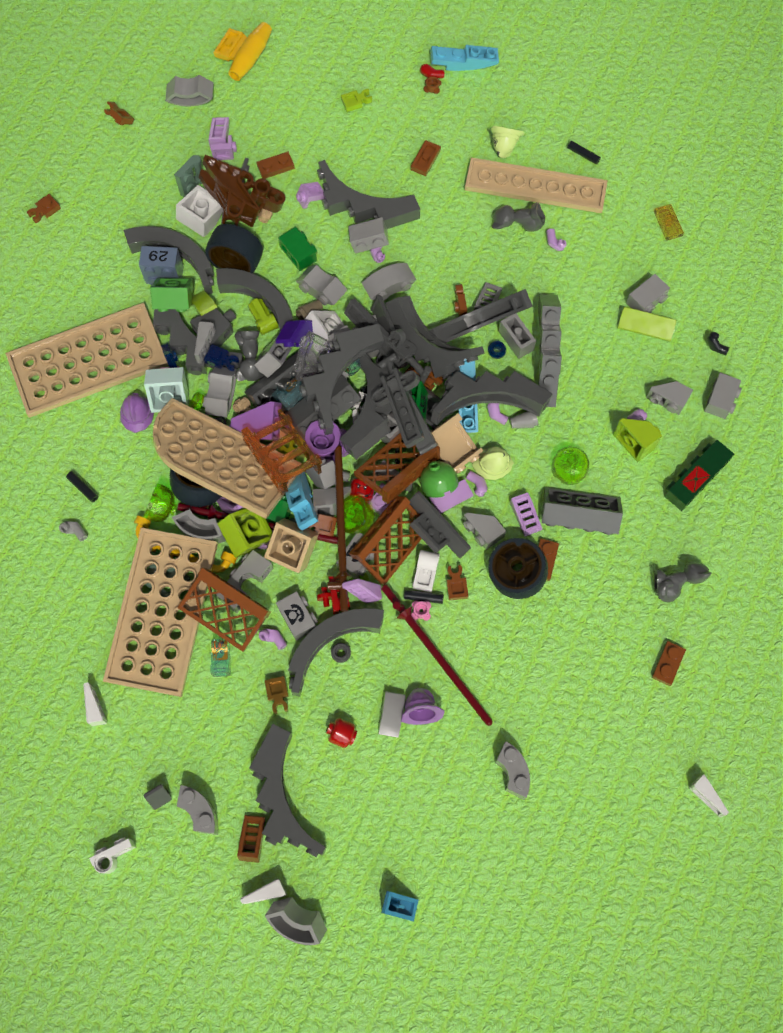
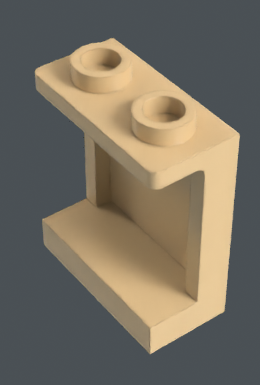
[431,413,483,474]

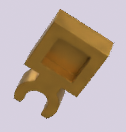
[264,676,289,714]

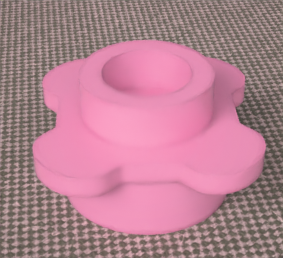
[411,601,431,621]

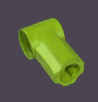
[248,298,279,336]

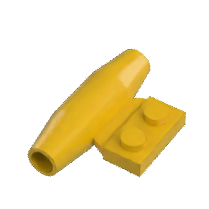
[213,22,272,81]

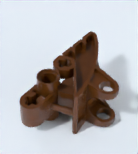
[199,154,285,227]

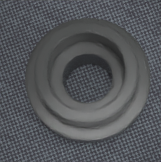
[331,643,351,663]

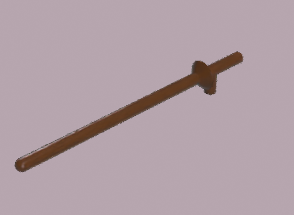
[327,445,353,612]

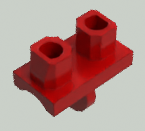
[317,576,350,615]

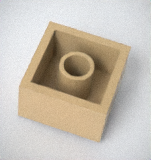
[264,518,319,573]

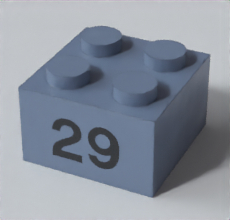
[139,246,184,285]

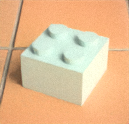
[144,367,189,413]

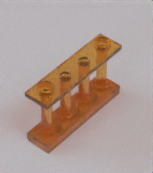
[241,409,322,495]

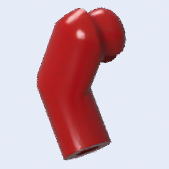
[420,64,445,78]

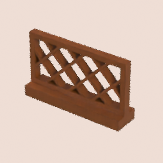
[354,433,440,504]
[349,496,422,585]
[178,568,272,652]

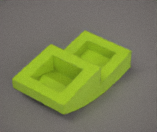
[192,290,217,316]

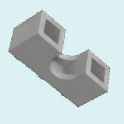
[216,550,273,613]

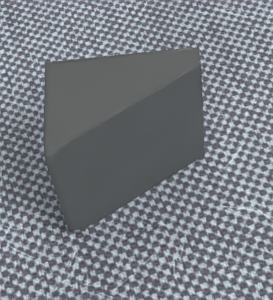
[143,784,172,810]

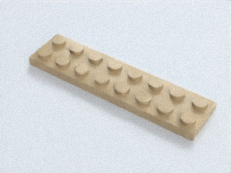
[465,157,608,213]

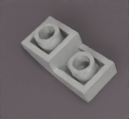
[378,691,405,738]

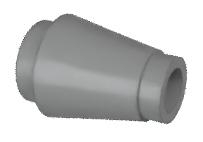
[510,411,538,429]

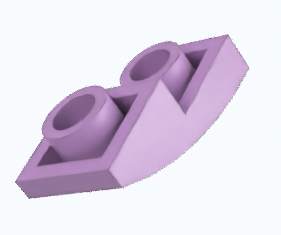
[430,479,474,514]

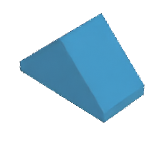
[381,891,419,922]

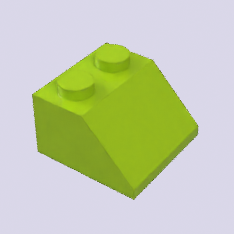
[613,418,662,463]
[217,508,273,558]

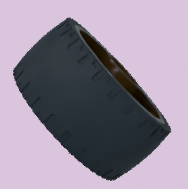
[205,224,263,273]
[170,468,222,507]
[488,538,548,599]

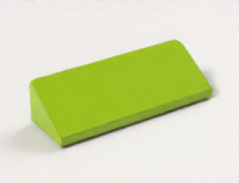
[618,307,677,342]

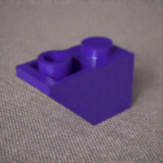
[276,320,313,347]

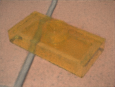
[654,204,684,241]

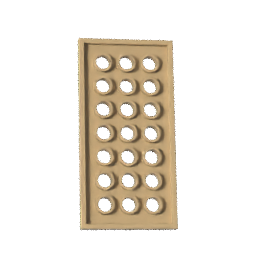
[5,303,169,418]
[103,528,218,697]

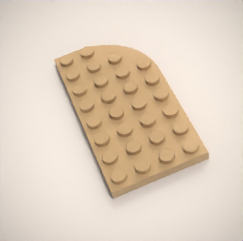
[153,398,304,519]

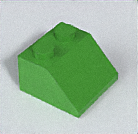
[150,278,193,312]

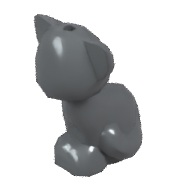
[492,202,545,232]
[235,331,265,381]
[654,561,712,602]

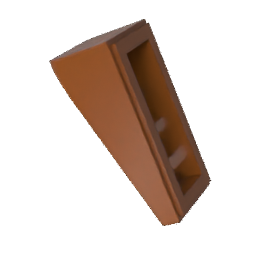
[237,815,266,863]

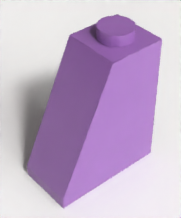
[229,401,282,441]

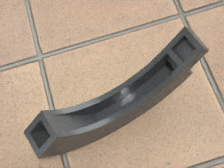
[123,226,214,295]
[216,268,293,332]
[429,289,532,343]
[288,608,384,697]

